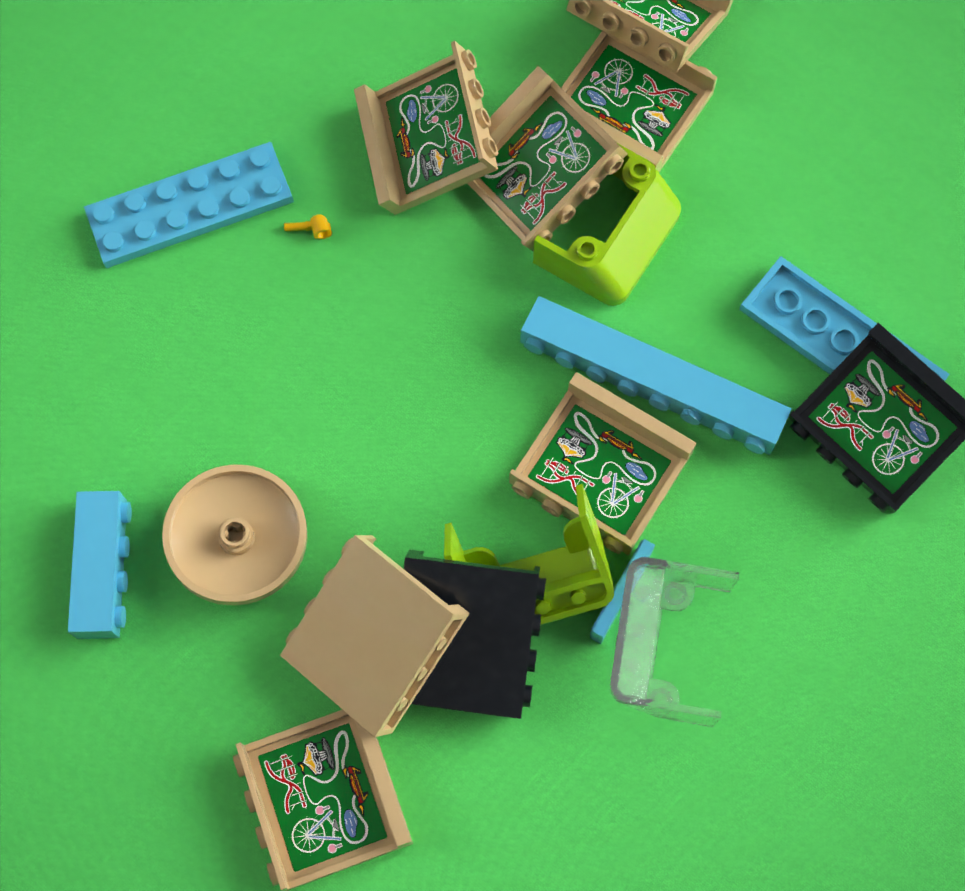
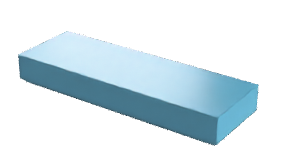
[590,539,655,644]

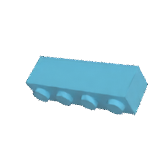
[68,491,132,639]

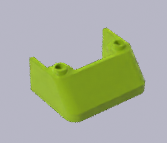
[533,143,681,306]
[444,484,614,625]

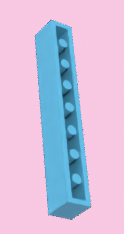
[520,296,792,455]

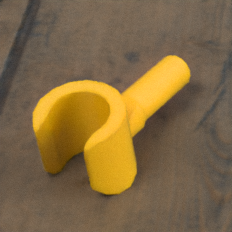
[284,214,332,239]

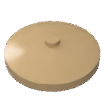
[162,465,307,605]

